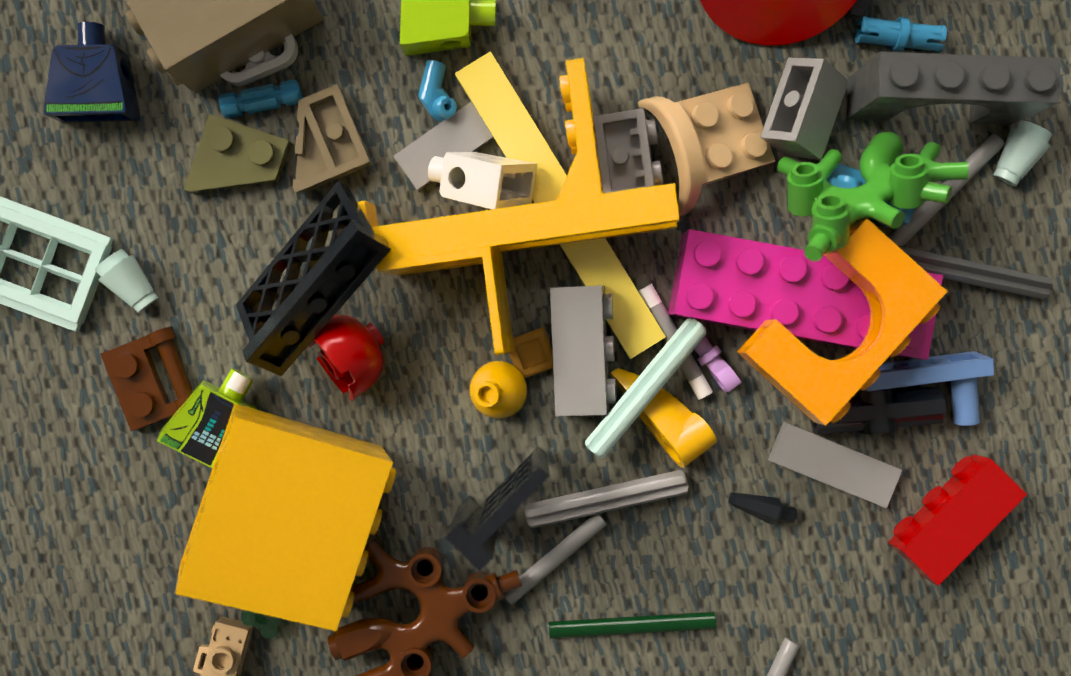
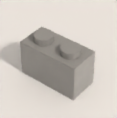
[760,57,849,160]

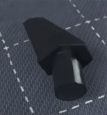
[728,492,797,524]

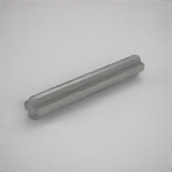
[525,470,688,528]

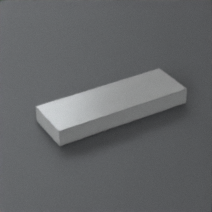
[393,102,494,191]
[768,422,902,508]

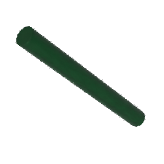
[549,612,716,639]

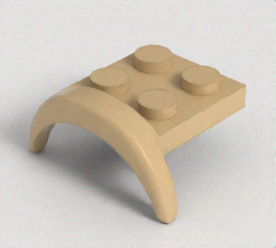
[638,83,775,217]

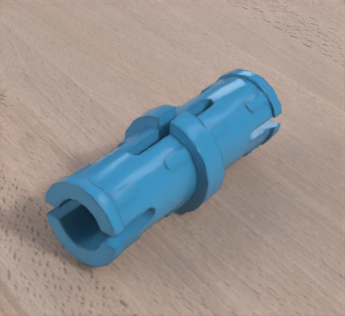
[855,16,947,53]

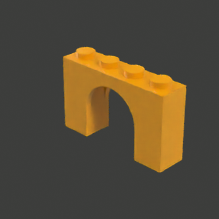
[737,218,947,426]

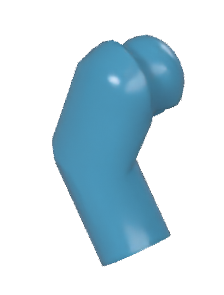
[418,60,457,121]

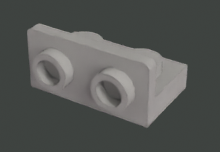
[593,108,664,193]

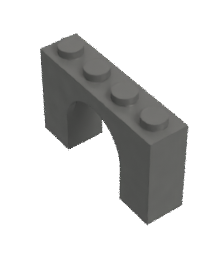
[847,52,1061,125]

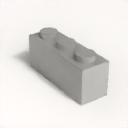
[550,285,617,416]

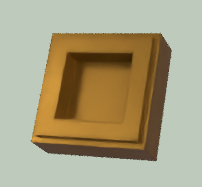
[509,327,553,378]

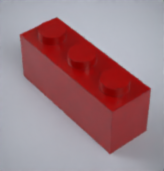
[888,454,1027,586]

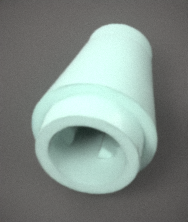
[993,120,1052,187]
[95,249,159,313]

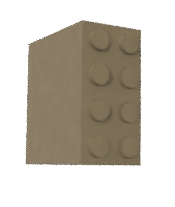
[125,0,325,94]

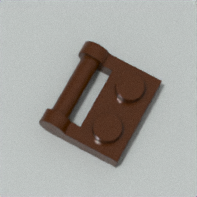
[100,326,193,431]

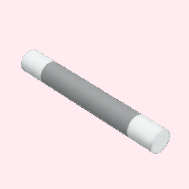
[638,284,713,400]

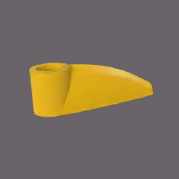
[610,368,717,468]

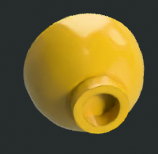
[469,361,527,419]

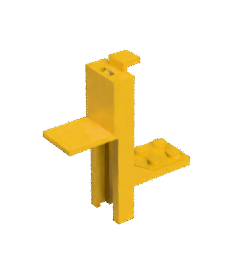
[357,58,680,355]

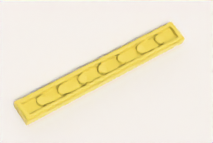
[455,51,666,359]

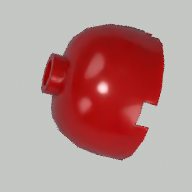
[308,314,385,401]

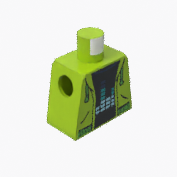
[157,368,257,468]

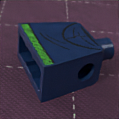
[43,22,140,123]

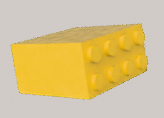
[175,404,396,631]

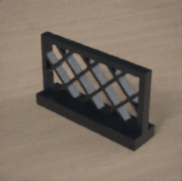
[236,181,391,376]
[445,447,550,572]

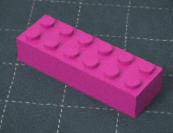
[668,229,943,360]

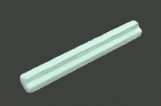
[585,318,706,458]

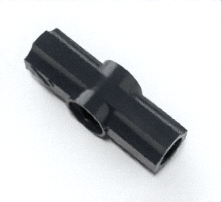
[810,387,947,435]

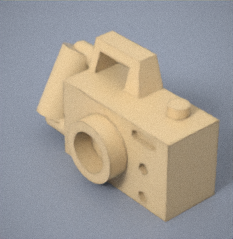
[193,616,254,676]

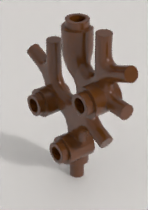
[328,539,522,676]

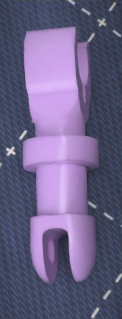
[679,325,742,393]

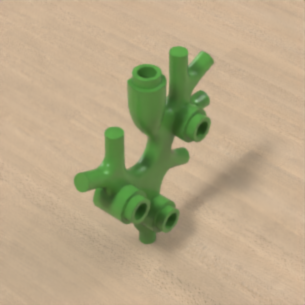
[777,132,968,261]

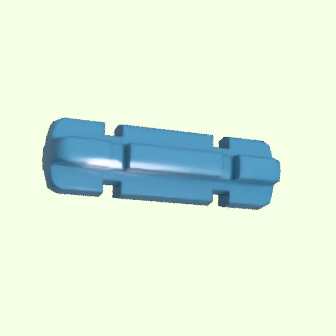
[219,79,303,118]

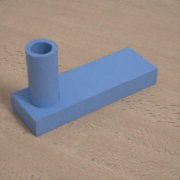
[865,351,994,426]

